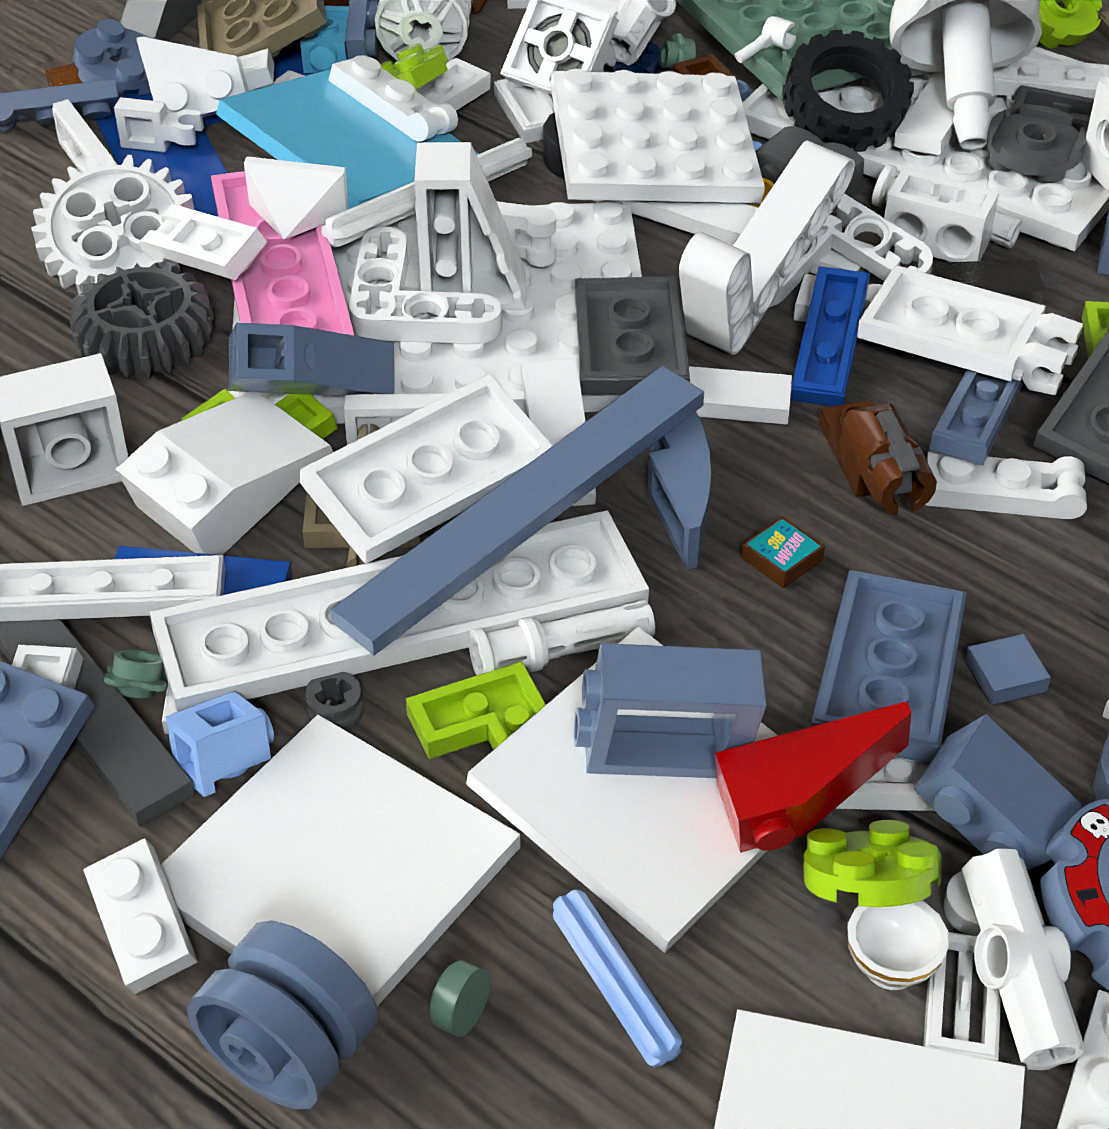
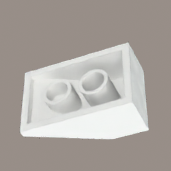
[115,392,333,555]

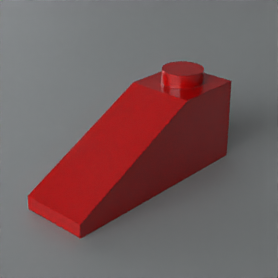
[715,701,912,853]

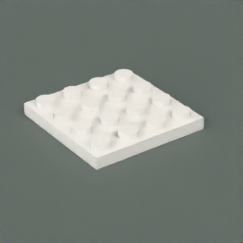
[551,69,765,203]

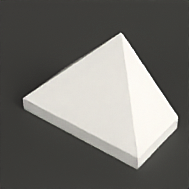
[244,156,349,240]

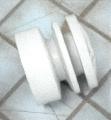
[375,0,473,63]

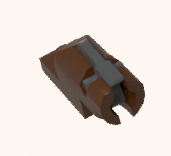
[819,400,937,515]

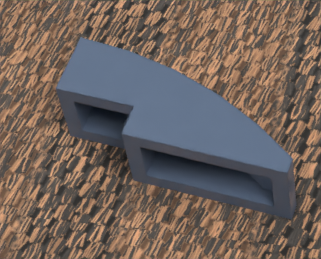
[647,411,711,570]

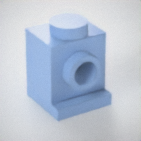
[166,691,274,797]

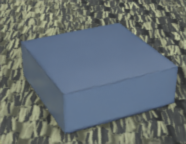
[965,634,1051,705]

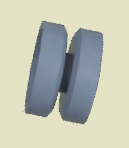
[186,920,378,1110]

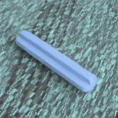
[553,890,682,1067]

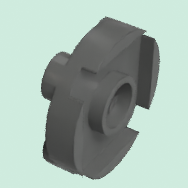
[986,105,1086,182]

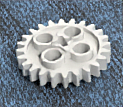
[32,154,194,295]

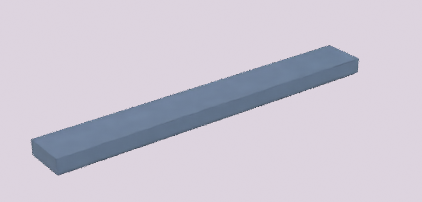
[331,365,704,655]

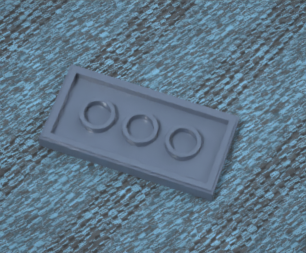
[811,570,967,764]

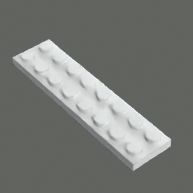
[150,510,649,712]

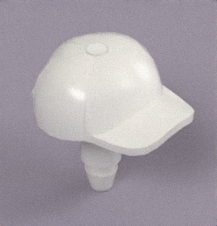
[889,0,1042,150]

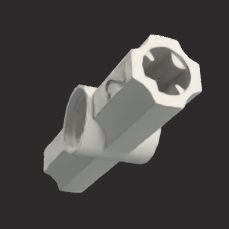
[609,0,676,66]
[962,849,1086,1070]

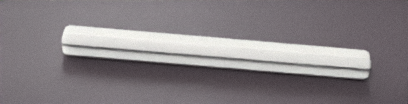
[321,138,532,247]

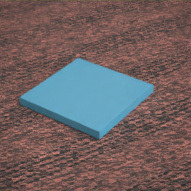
[216,69,478,209]

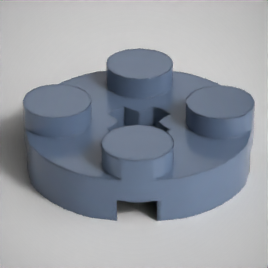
[72,19,159,97]

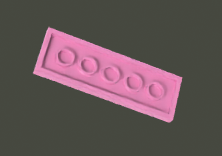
[211,171,355,336]

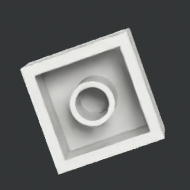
[0,353,128,506]

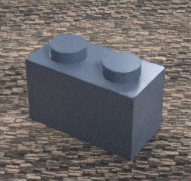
[914,714,1083,871]

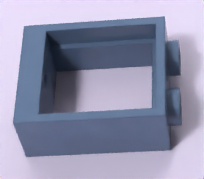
[574,643,766,778]

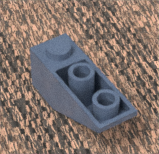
[229,322,394,396]

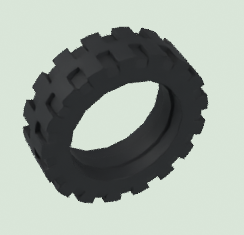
[782,30,914,152]

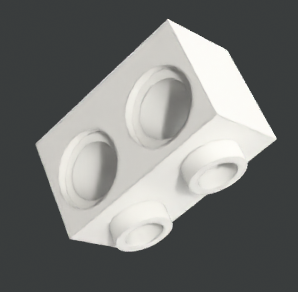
[881,168,999,268]

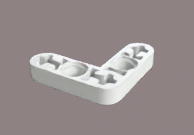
[770,194,933,307]
[349,227,502,344]

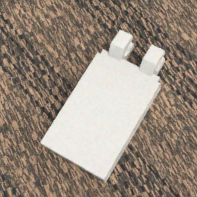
[857,265,1083,395]

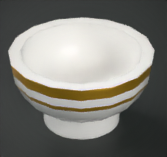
[848,901,949,990]

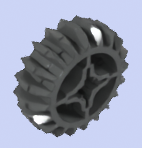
[70,262,214,379]

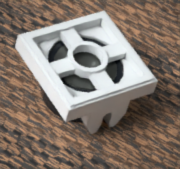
[500,0,619,94]

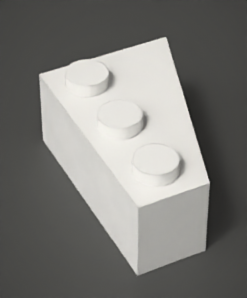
[415,142,526,310]

